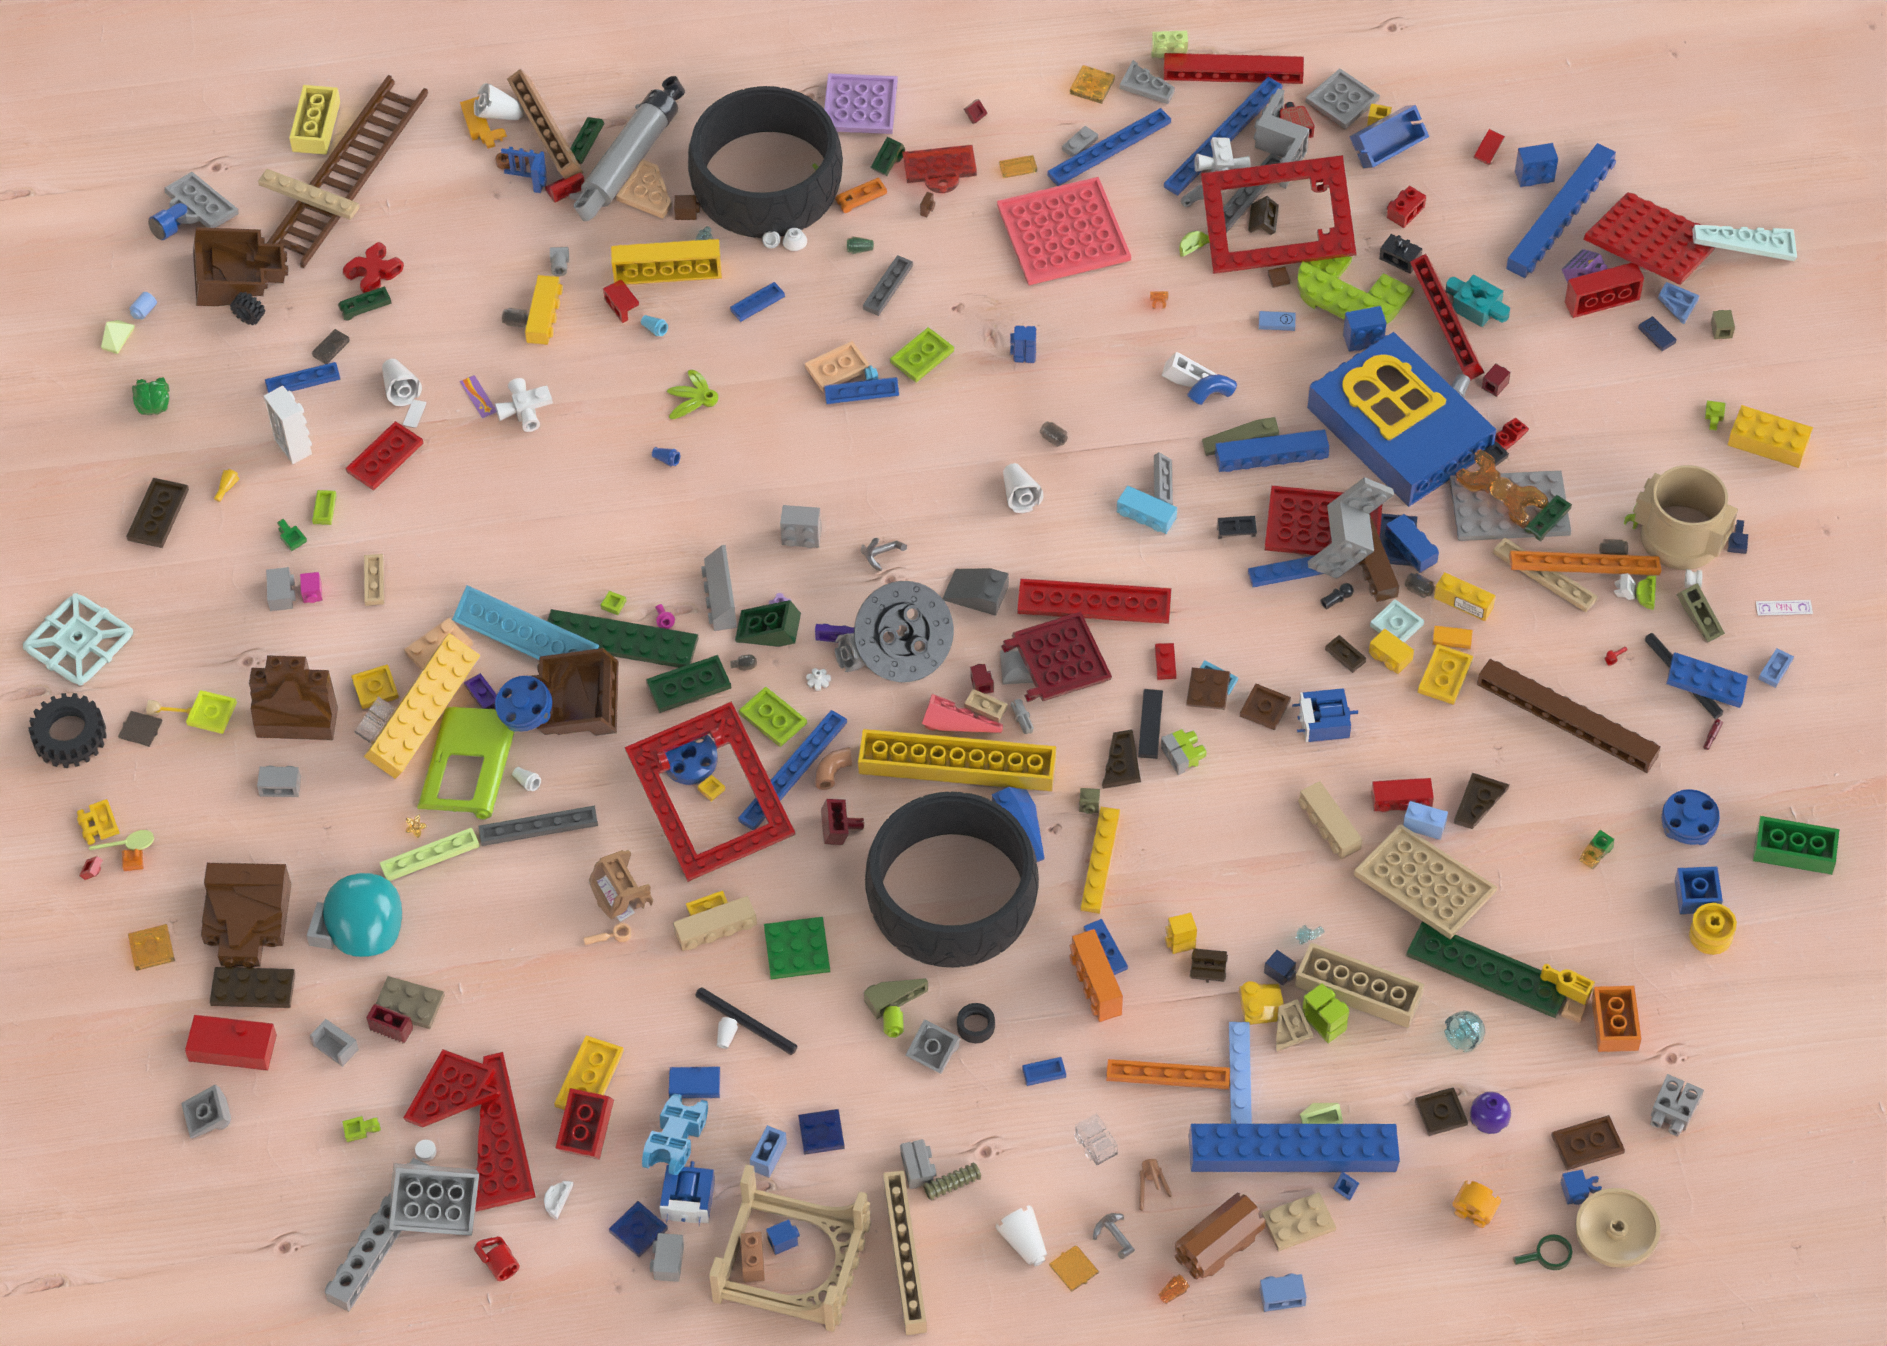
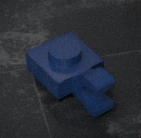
[1727,520,1749,554]

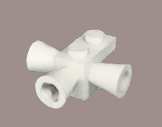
[1194,137,1250,190]
[495,378,553,432]

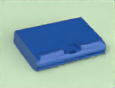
[669,1067,721,1098]

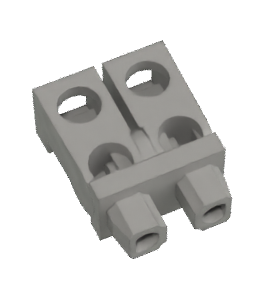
[1650,1074,1704,1136]

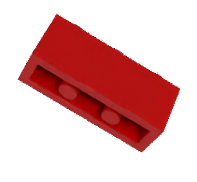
[1371,778,1434,812]

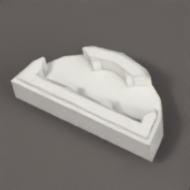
[544,1181,573,1220]

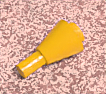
[214,469,239,502]

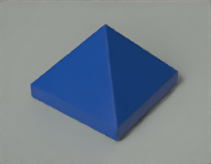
[1333,1172,1360,1200]

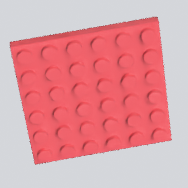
[997,177,1131,286]

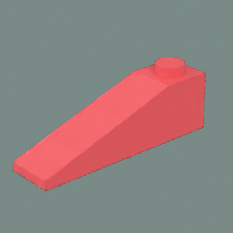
[922,694,1003,733]

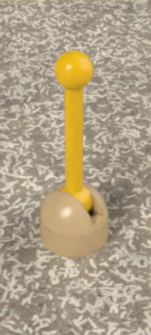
[146,700,192,715]

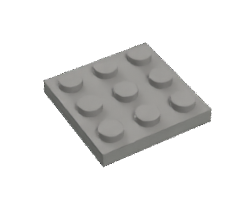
[1305,68,1380,129]

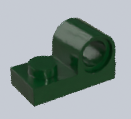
[871,137,905,176]

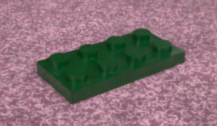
[646,655,732,713]

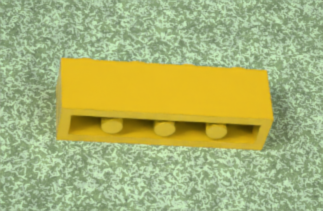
[525,275,563,345]

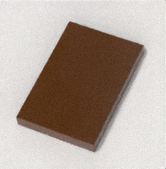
[1551,1115,1625,1170]

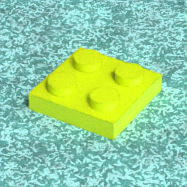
[186,690,237,734]

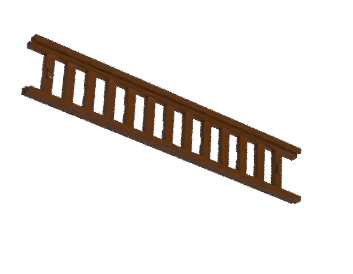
[267,75,428,268]

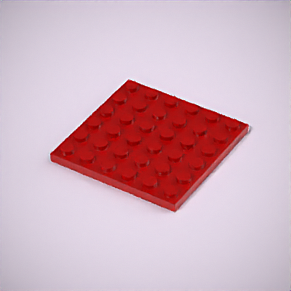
[1583,192,1716,285]

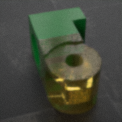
[1579,830,1615,869]

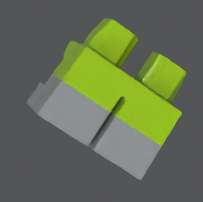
[1161,729,1207,775]

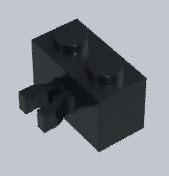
[1379,234,1423,274]

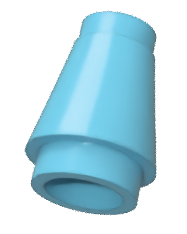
[641,315,668,336]

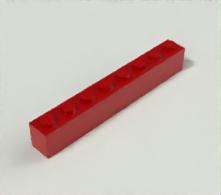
[1164,53,1304,84]
[1410,254,1485,381]

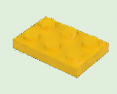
[1417,644,1473,705]

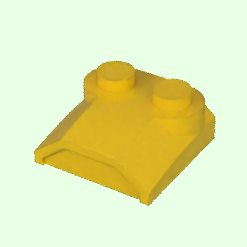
[1239,981,1284,1025]

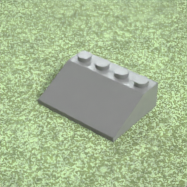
[389,1163,479,1236]

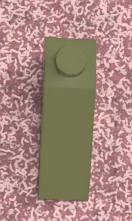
[1676,583,1725,642]
[864,978,928,1019]

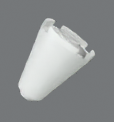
[474,83,525,120]
[382,359,422,406]
[1003,463,1043,513]
[995,1206,1047,1266]

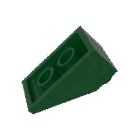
[735,600,801,647]

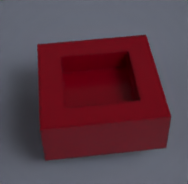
[964,99,988,124]

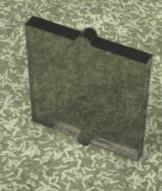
[118,711,163,747]

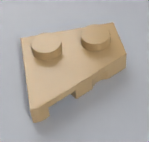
[1276,999,1313,1052]

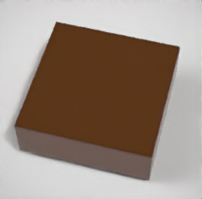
[1268,267,1290,287]

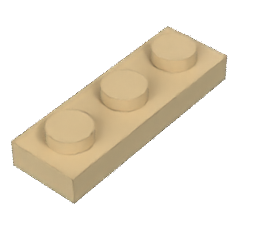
[364,554,384,606]

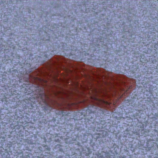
[902,145,977,193]

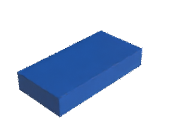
[1022,1057,1067,1086]

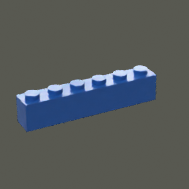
[1215,429,1329,472]

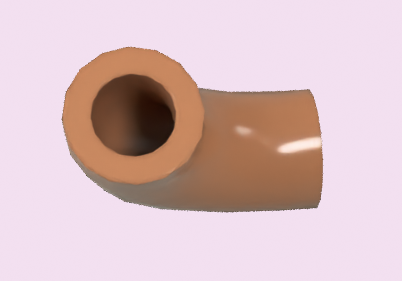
[815,747,852,790]

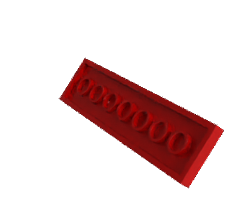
[1017,578,1172,624]

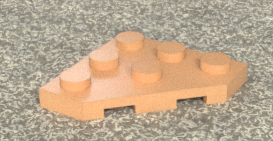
[616,159,672,219]

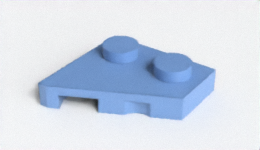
[1658,282,1699,324]

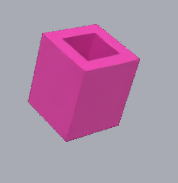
[300,572,323,603]

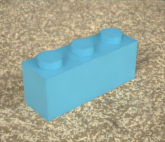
[1117,485,1177,534]

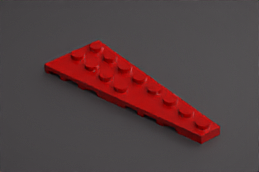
[475,1052,536,1212]

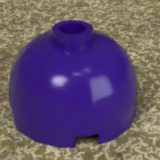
[1469,1092,1511,1134]

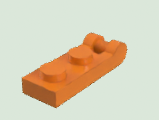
[835,177,887,213]

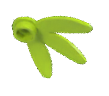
[667,369,718,419]

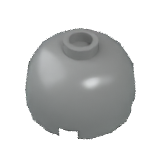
[835,633,865,672]

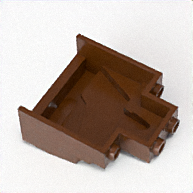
[193,227,288,307]
[532,648,619,736]
[249,655,338,740]
[201,862,292,968]

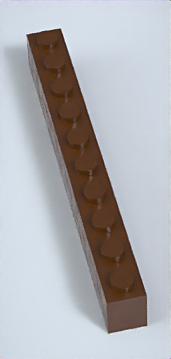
[1477,659,1661,773]

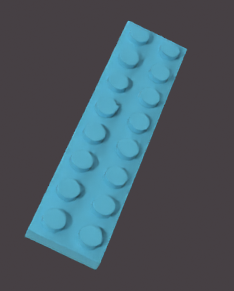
[452,585,599,660]

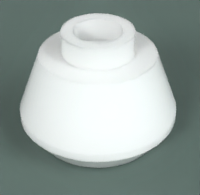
[783,228,807,251]

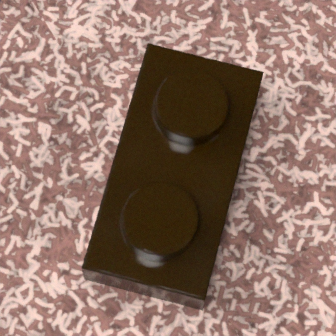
[1325,635,1366,673]

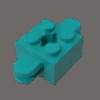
[1446,274,1510,327]

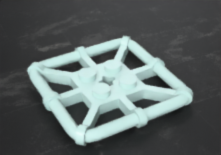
[23,593,133,686]

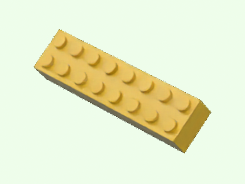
[364,633,480,779]

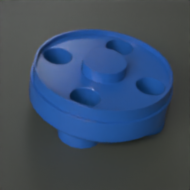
[495,676,552,732]
[665,735,718,785]
[1661,789,1720,845]

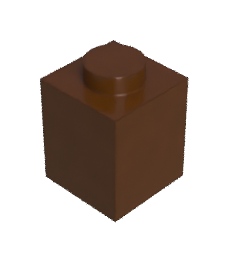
[674,195,700,220]

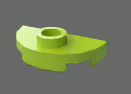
[1179,231,1209,257]
[1635,576,1656,610]

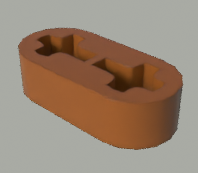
[495,150,529,169]

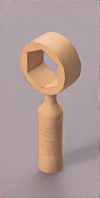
[584,923,631,945]

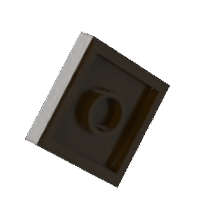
[1415,1087,1468,1136]

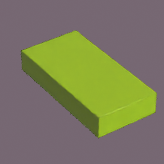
[312,490,337,525]

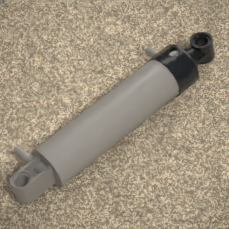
[569,76,685,221]

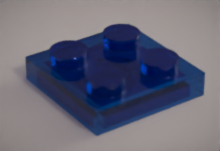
[798,1109,845,1155]
[609,1201,668,1257]

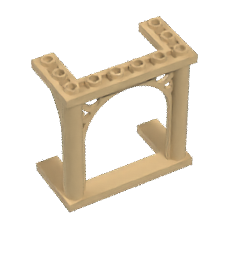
[709,1164,871,1332]

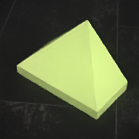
[101,320,135,354]
[1300,1103,1343,1124]

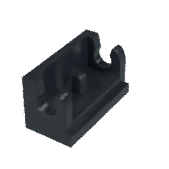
[1216,516,1257,539]

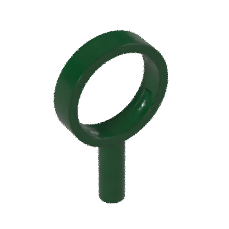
[1513,1234,1573,1270]

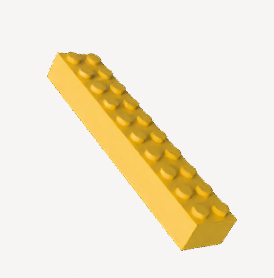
[858,729,1056,792]

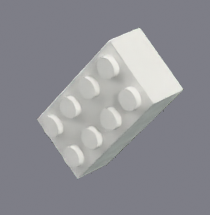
[264,386,312,464]

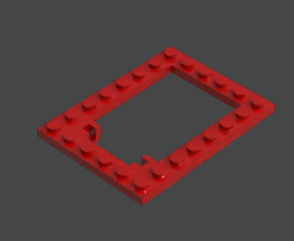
[1201,155,1357,274]
[624,701,796,882]

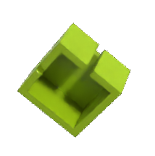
[1302,983,1349,1043]

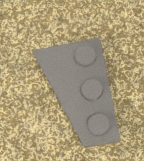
[1120,60,1175,104]

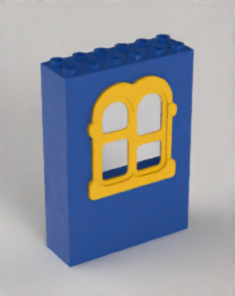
[1307,332,1497,507]

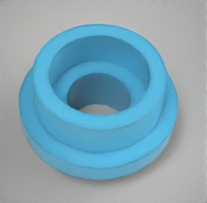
[864,365,878,380]

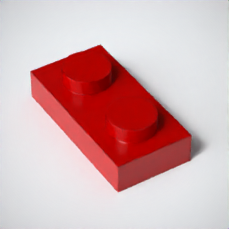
[1155,643,1177,680]

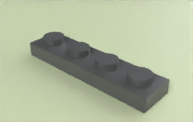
[863,255,913,316]

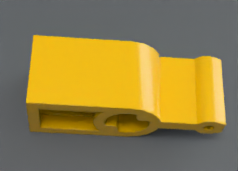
[1540,964,1595,1005]

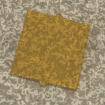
[1049,1244,1099,1292]

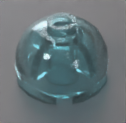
[1444,1010,1485,1053]

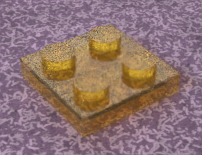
[1070,65,1115,104]
[128,924,175,971]

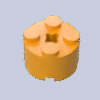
[1452,1180,1501,1228]

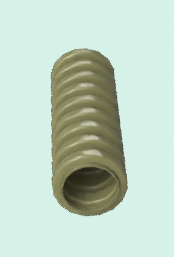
[924,1162,981,1201]

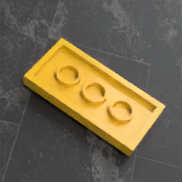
[554,1035,624,1110]

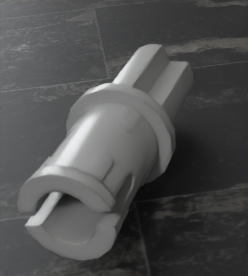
[1011,699,1034,734]

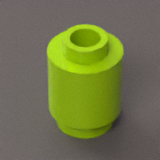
[883,1006,904,1038]

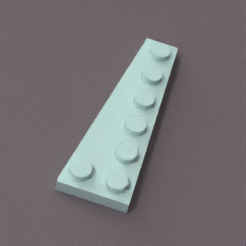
[1692,225,1797,261]

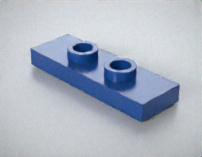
[730,282,785,322]
[1084,919,1128,975]

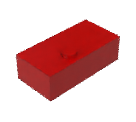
[1564,263,1644,318]
[185,1015,277,1071]

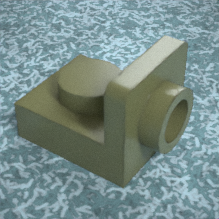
[1079,788,1100,814]

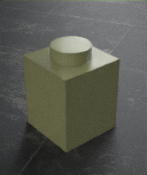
[1711,310,1735,339]

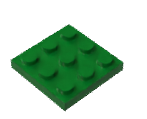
[764,917,830,980]

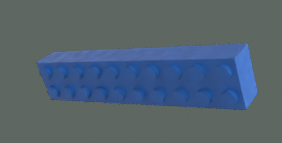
[1188,1124,1400,1172]

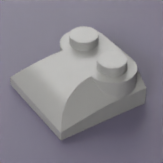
[1000,648,1033,685]
[906,1019,961,1074]
[181,1085,231,1139]

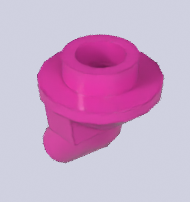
[655,604,675,629]

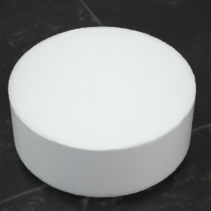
[415,1140,436,1161]

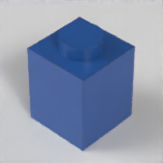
[766,1219,800,1255]

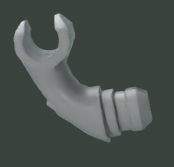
[1181,185,1204,207]

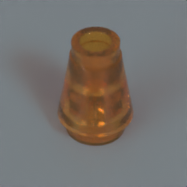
[1158,1274,1190,1304]

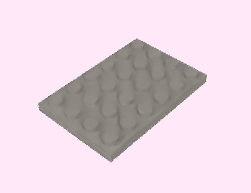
[1450,470,1571,541]

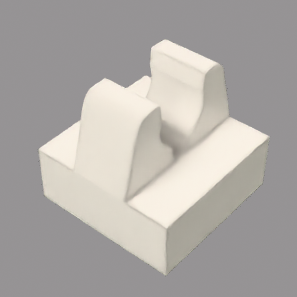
[1614,573,1636,600]

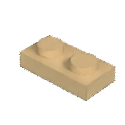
[964,689,1007,722]

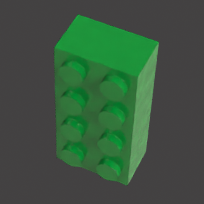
[1753,816,1840,875]

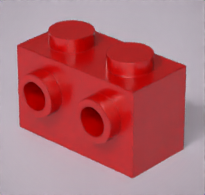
[1387,185,1426,228]

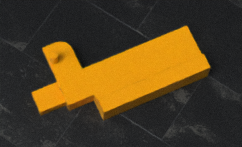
[460,96,507,149]

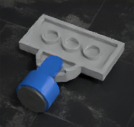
[148,172,239,240]

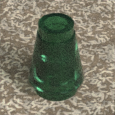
[847,236,874,254]

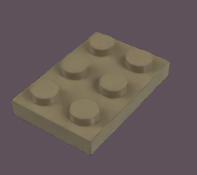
[376,976,445,1029]

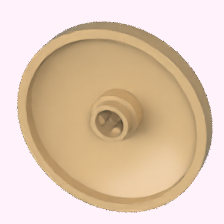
[1575,1188,1660,1268]

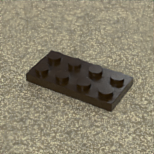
[126,478,189,548]
[210,967,295,1008]

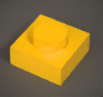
[698,774,725,802]

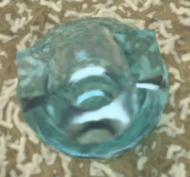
[696,226,713,240]
[1296,925,1324,945]

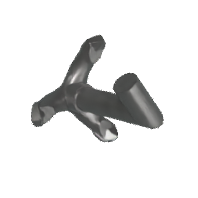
[861,538,907,571]
[1093,1213,1135,1259]

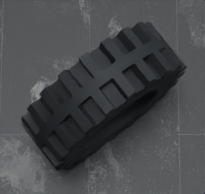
[28,693,107,768]

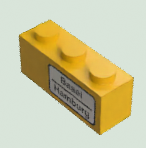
[1434,572,1496,621]

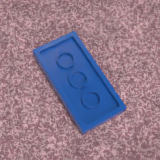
[1666,652,1748,708]

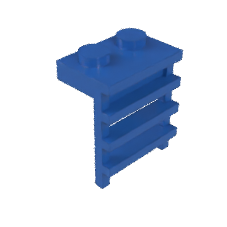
[501,146,547,193]

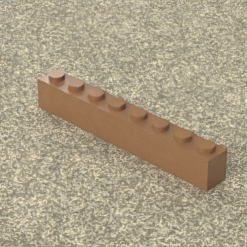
[507,69,584,179]

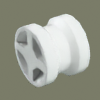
[1685,569,1702,588]

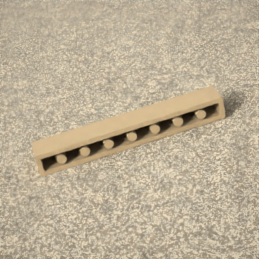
[883,1170,927,1335]

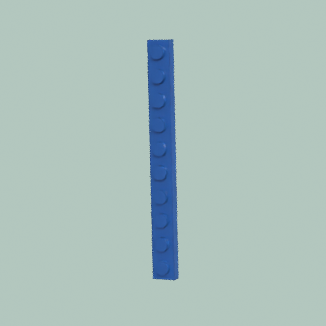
[1164,77,1282,196]

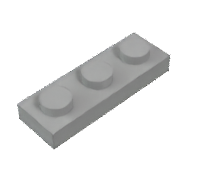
[1154,452,1173,505]

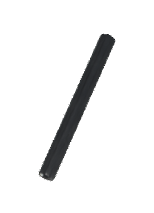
[1645,633,1723,719]
[695,987,798,1055]

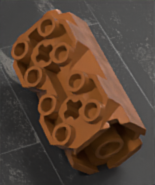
[1175,1192,1266,1280]

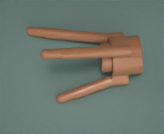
[1139,1159,1172,1211]

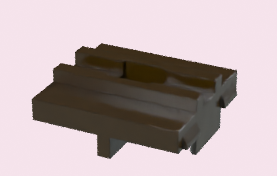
[1190,948,1228,983]

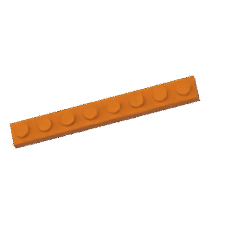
[1509,551,1662,576]

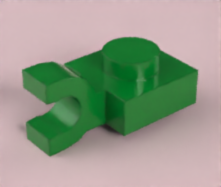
[277,519,307,551]

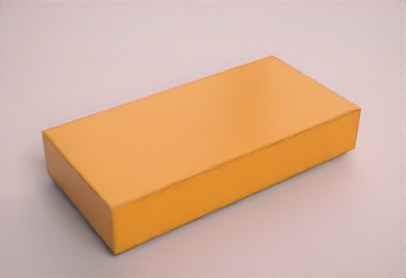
[1432,625,1473,649]

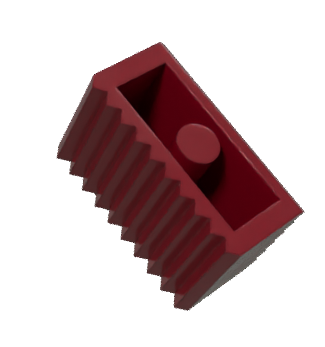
[366,1004,413,1044]

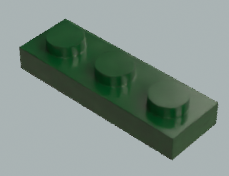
[570,117,605,164]

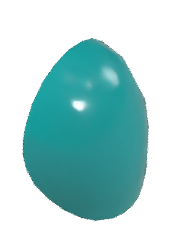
[323,873,402,957]

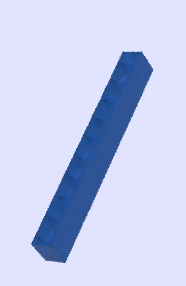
[1506,143,1616,278]

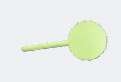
[88,830,154,851]

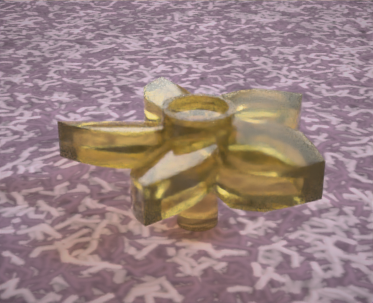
[405,814,427,838]

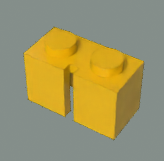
[1369,628,1414,674]
[1165,912,1197,954]

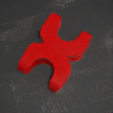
[343,242,404,293]

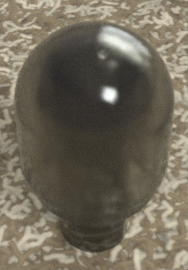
[730,654,757,671]

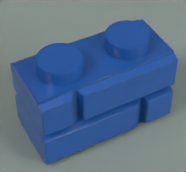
[1010,326,1036,363]

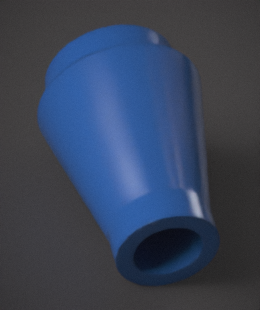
[652,447,681,467]

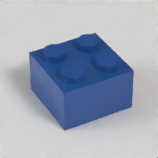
[1515,143,1558,187]
[1343,306,1387,352]
[1675,866,1723,914]

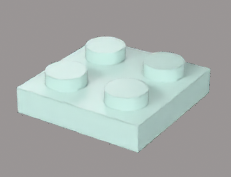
[1370,599,1424,643]

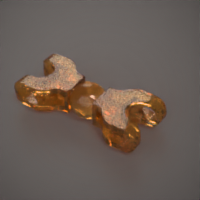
[1455,449,1549,528]

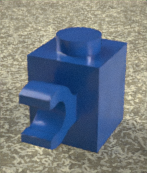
[1560,1169,1602,1205]

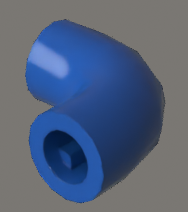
[1187,374,1237,405]

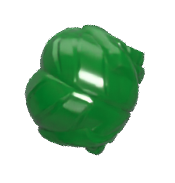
[132,377,170,415]

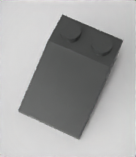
[943,568,1009,616]

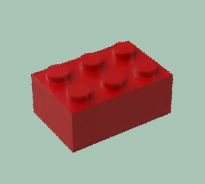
[555,1088,614,1160]

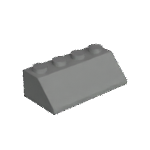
[701,545,737,631]

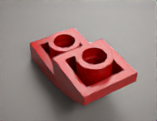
[1474,129,1505,165]
[1494,418,1529,450]

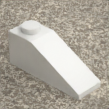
[1162,352,1217,393]

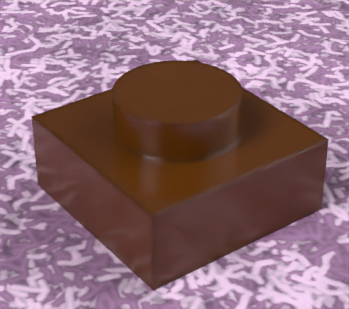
[920,192,936,218]

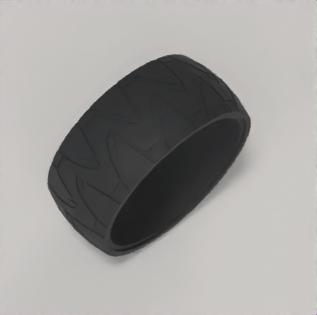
[688,86,843,238]
[865,791,1039,968]

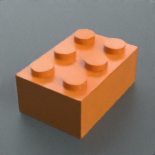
[1591,985,1642,1052]

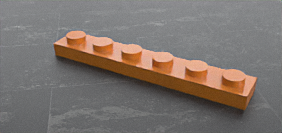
[1106,1059,1230,1090]

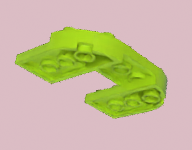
[1297,256,1414,325]

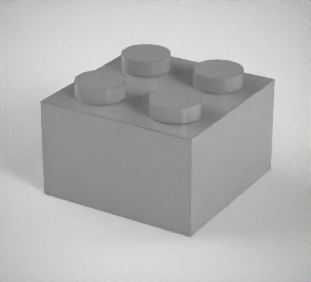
[780,505,822,548]

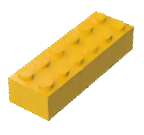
[611,239,722,285]

